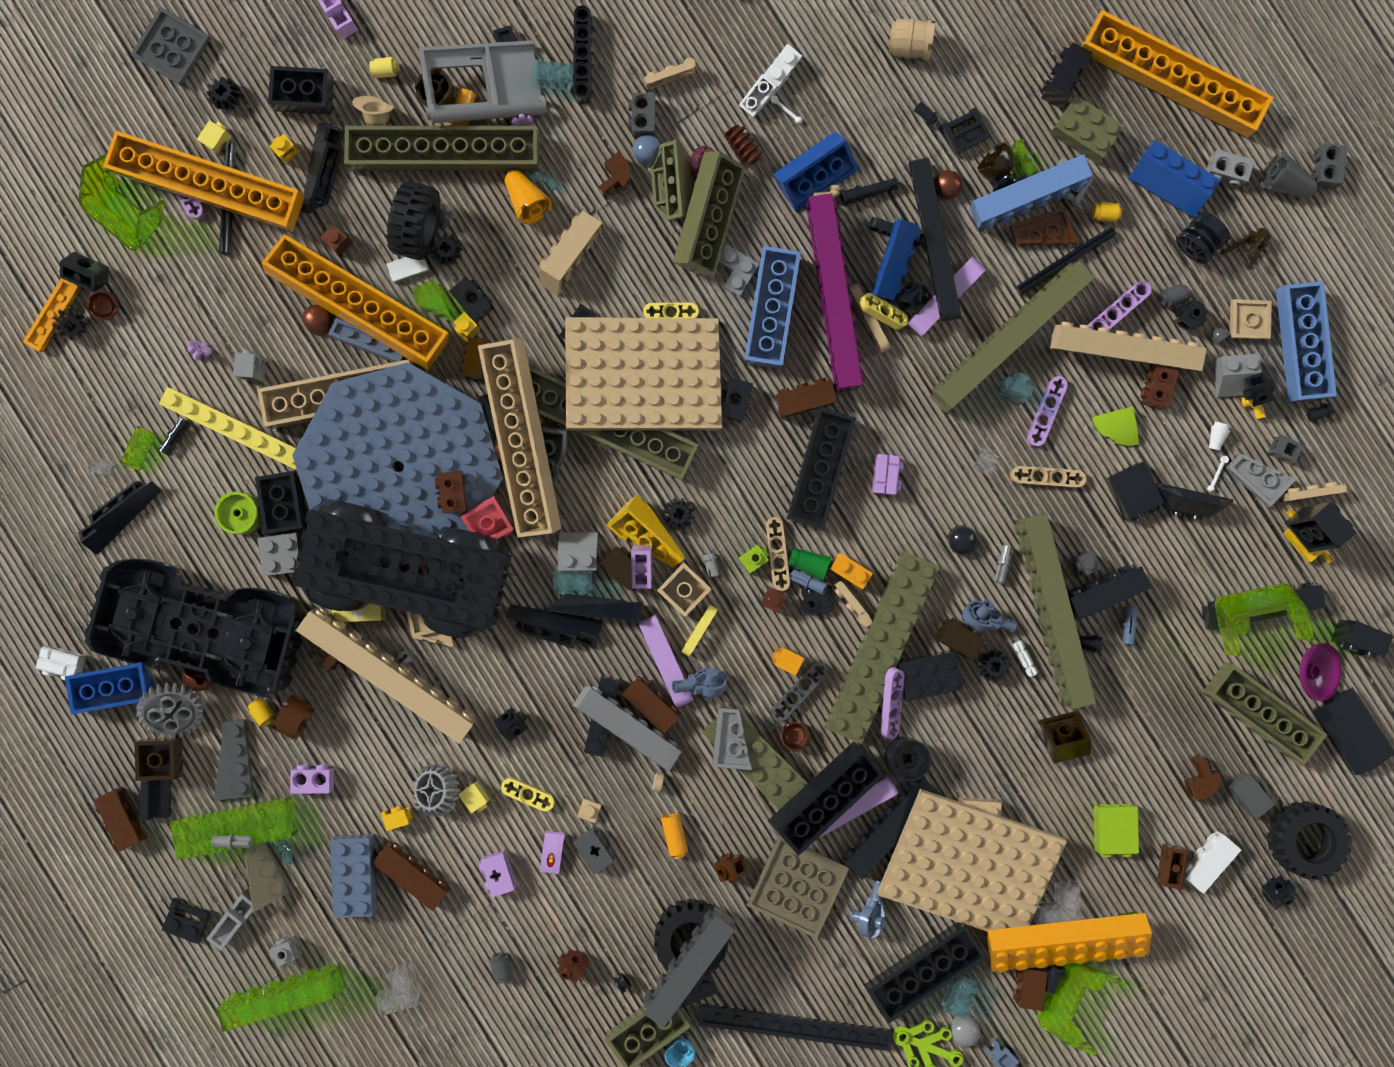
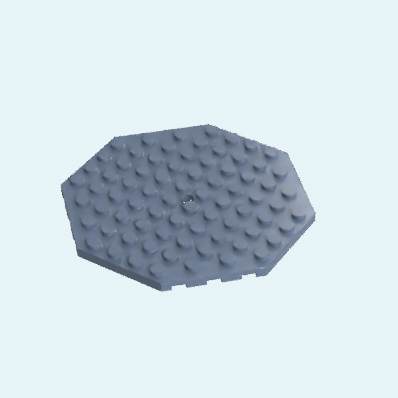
[292,362,503,568]

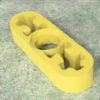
[859,293,908,330]
[643,303,699,318]
[681,605,718,656]
[501,777,555,811]

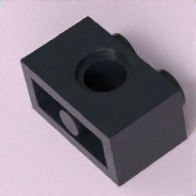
[60,252,109,292]
[449,277,493,324]
[721,378,753,423]

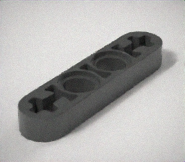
[771,662,828,722]

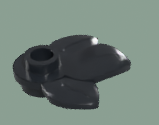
[992,173,1027,192]
[801,584,835,615]

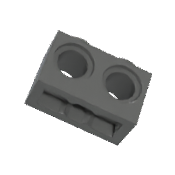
[628,93,656,137]
[1311,143,1348,189]

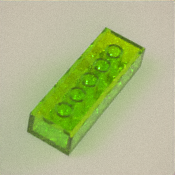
[170,795,298,860]
[216,963,346,1032]

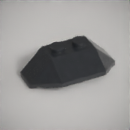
[1155,483,1234,521]

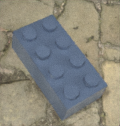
[330,834,377,918]

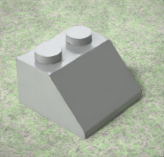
[1213,353,1262,398]
[558,532,598,571]

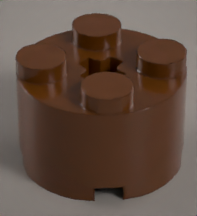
[272,694,315,740]

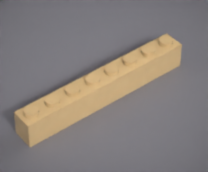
[1050,322,1207,371]

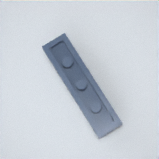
[328,318,404,362]

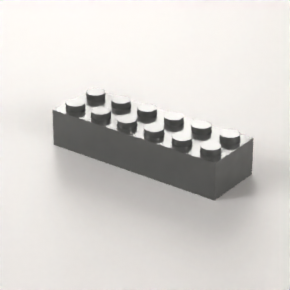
[643,906,735,1028]

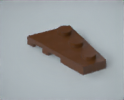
[1009,207,1077,245]

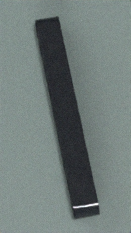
[909,157,961,322]

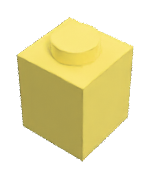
[197,120,231,155]
[458,781,490,814]

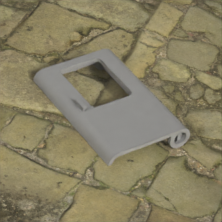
[419,40,547,124]

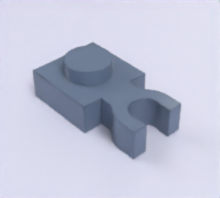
[983,1037,1019,1067]

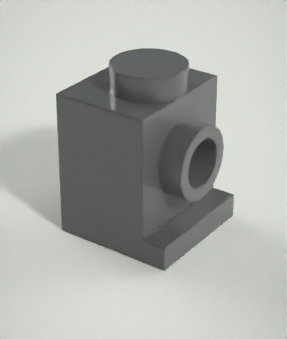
[1267,435,1304,464]
[1069,551,1101,577]

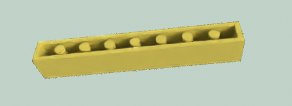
[159,387,297,470]

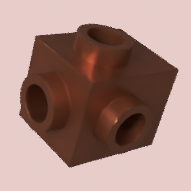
[556,948,590,984]

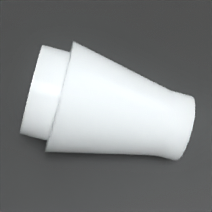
[1208,421,1231,451]

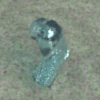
[531,170,559,191]
[272,838,293,865]

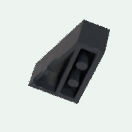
[1041,42,1092,109]

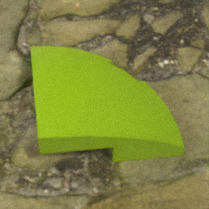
[1091,406,1139,446]

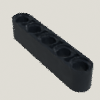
[573,5,592,104]

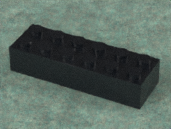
[786,407,856,530]
[768,741,885,856]
[865,922,987,1024]

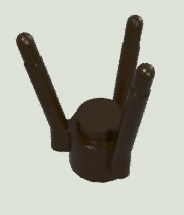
[1221,228,1271,269]

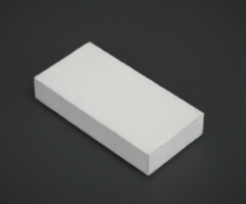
[387,257,430,283]

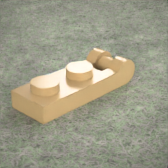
[644,57,695,91]

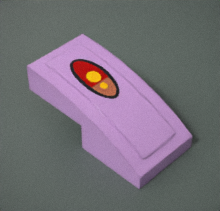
[540,830,565,874]

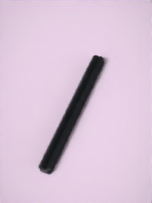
[219,141,236,255]
[1016,227,1116,295]

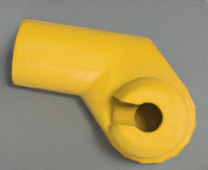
[1242,397,1266,419]

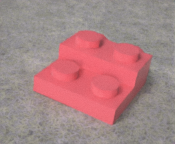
[460,496,514,539]

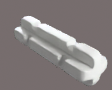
[1013,640,1038,677]

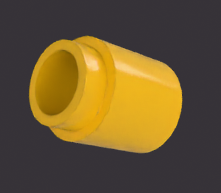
[1092,202,1122,223]
[248,698,276,727]

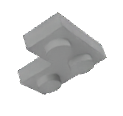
[719,245,759,298]

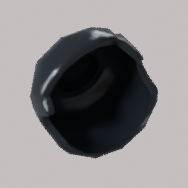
[947,525,978,556]

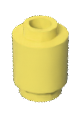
[370,57,400,78]

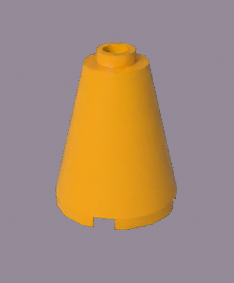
[504,170,552,225]

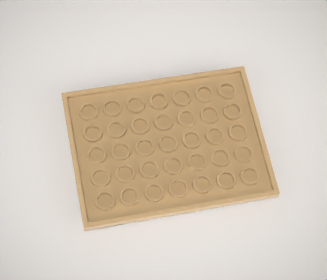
[565,317,722,430]
[877,789,1067,932]

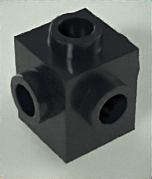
[896,282,930,314]
[1174,300,1209,333]
[1243,372,1274,407]
[494,707,528,742]
[1261,875,1295,910]

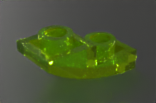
[1012,140,1035,178]
[121,426,156,471]

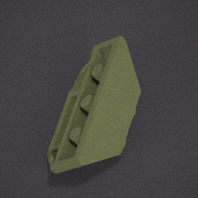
[651,140,693,221]

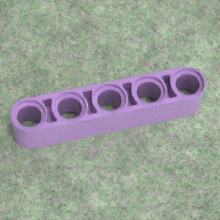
[908,257,986,337]
[1087,281,1151,330]
[638,615,694,708]
[818,775,898,838]

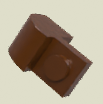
[598,151,631,198]
[1184,754,1221,801]

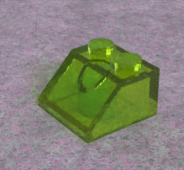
[413,279,455,323]

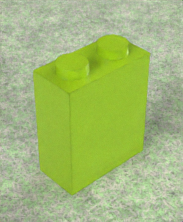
[1093,804,1139,857]

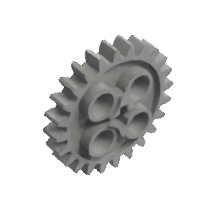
[136,683,204,738]

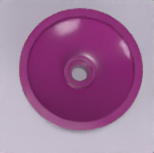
[1299,643,1341,701]

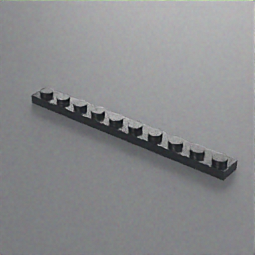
[698,1004,893,1051]

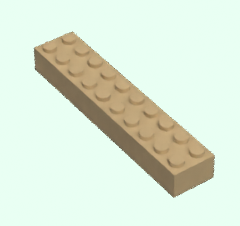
[478,337,561,538]
[296,608,476,744]

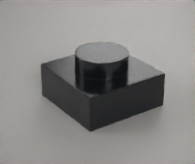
[493,25,516,42]

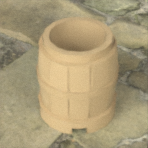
[888,18,935,61]

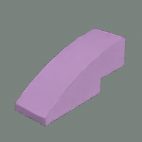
[318,0,358,40]

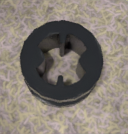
[613,973,632,993]

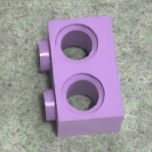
[290,764,334,794]

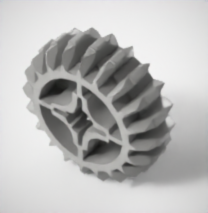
[411,764,461,817]

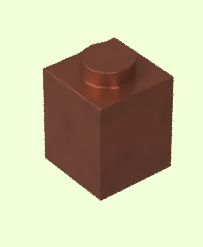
[320,224,353,256]
[760,587,787,613]

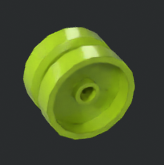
[214,492,262,535]

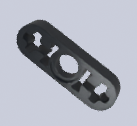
[868,217,923,246]

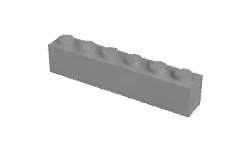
[572,686,681,771]

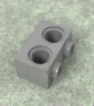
[1206,149,1255,188]
[233,350,267,383]

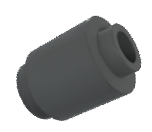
[1159,284,1191,308]
[489,952,513,984]

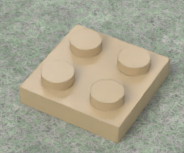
[1229,299,1272,340]

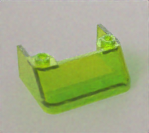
[79,154,165,251]
[1215,584,1315,656]
[1037,962,1126,1057]

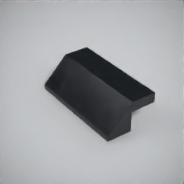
[1313,687,1394,775]

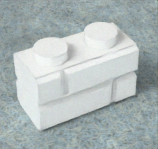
[36,646,87,680]

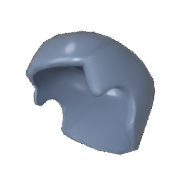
[632,134,660,167]

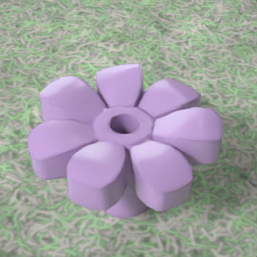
[511,114,535,126]
[187,340,213,360]

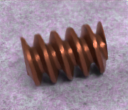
[724,125,763,168]

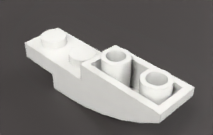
[739,44,803,118]

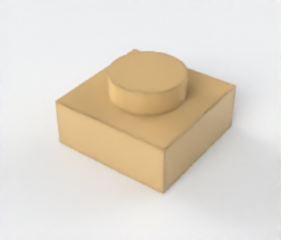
[577,798,602,823]

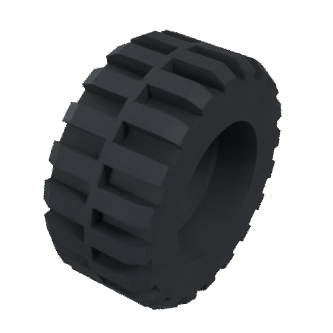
[387,181,441,260]
[1267,801,1352,880]
[654,899,728,976]

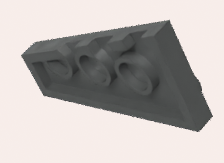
[214,719,254,801]

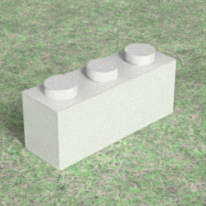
[1184,831,1241,894]

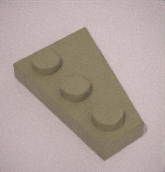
[244,841,289,913]

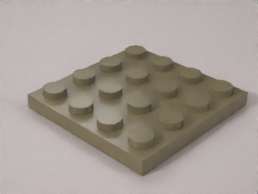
[747,835,849,939]

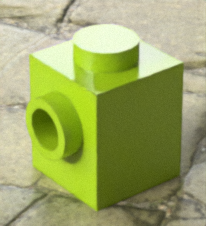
[739,545,769,574]

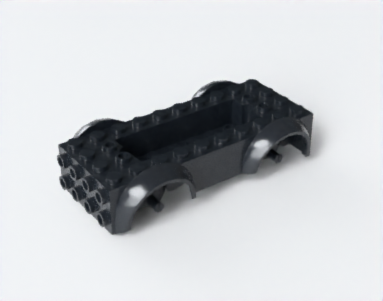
[293,499,512,638]
[84,558,306,698]

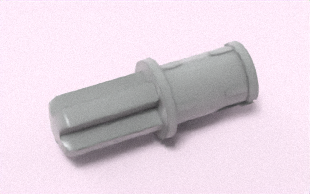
[994,545,1015,584]
[211,834,253,850]

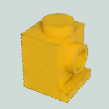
[269,134,300,164]
[453,312,481,342]
[381,805,414,831]

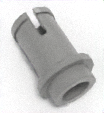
[702,552,720,578]

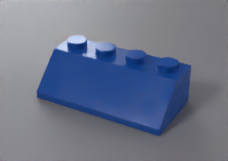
[773,131,859,212]
[1128,140,1220,218]
[872,218,921,300]
[65,662,155,715]

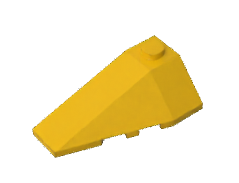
[606,495,685,568]

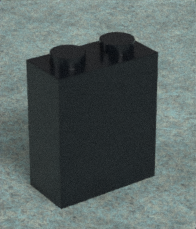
[1104,461,1165,521]

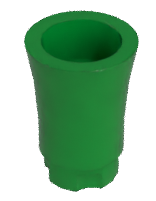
[788,547,832,582]

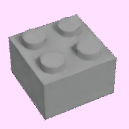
[258,533,304,576]

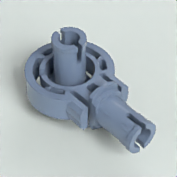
[962,600,1017,632]
[672,668,727,701]
[850,880,886,938]

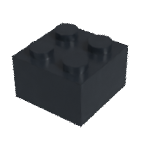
[1331,620,1393,659]

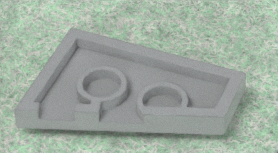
[1226,454,1296,507]
[712,707,752,770]

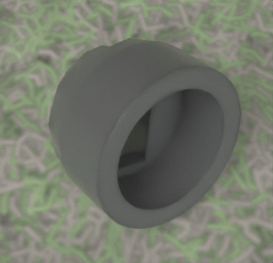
[1211,328,1229,344]

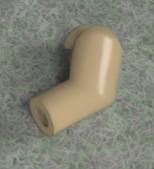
[813,185,841,199]

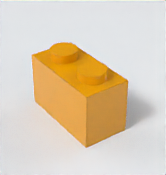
[828,553,873,590]
[771,646,804,676]

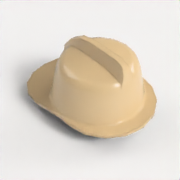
[352,96,393,126]

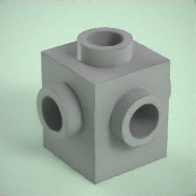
[270,936,302,967]

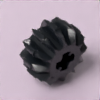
[207,76,242,111]
[430,233,464,266]
[52,307,87,341]
[663,498,695,530]
[977,650,1011,683]

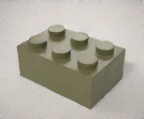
[1050,95,1124,164]

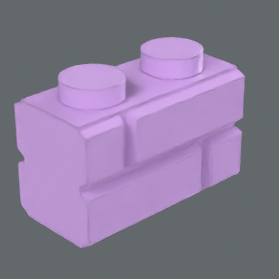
[872,454,903,496]

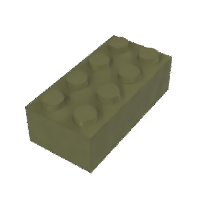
[605,1005,692,1067]

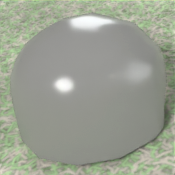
[951,1014,980,1047]

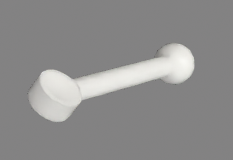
[771,96,803,124]
[1207,456,1229,492]

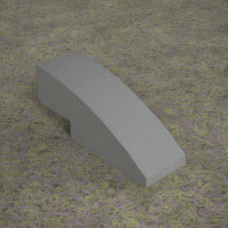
[206,888,253,951]

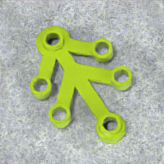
[892,1019,964,1067]

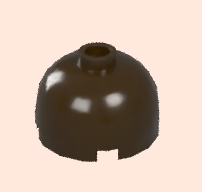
[415,69,455,108]
[977,142,1016,182]

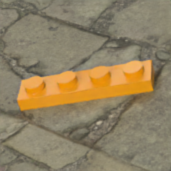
[23,278,81,353]

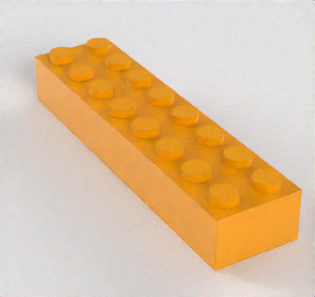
[987,913,1152,972]

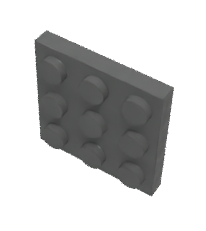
[130,6,211,86]

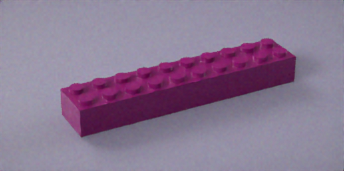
[806,193,865,393]

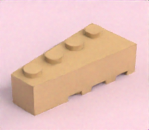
[539,211,602,296]

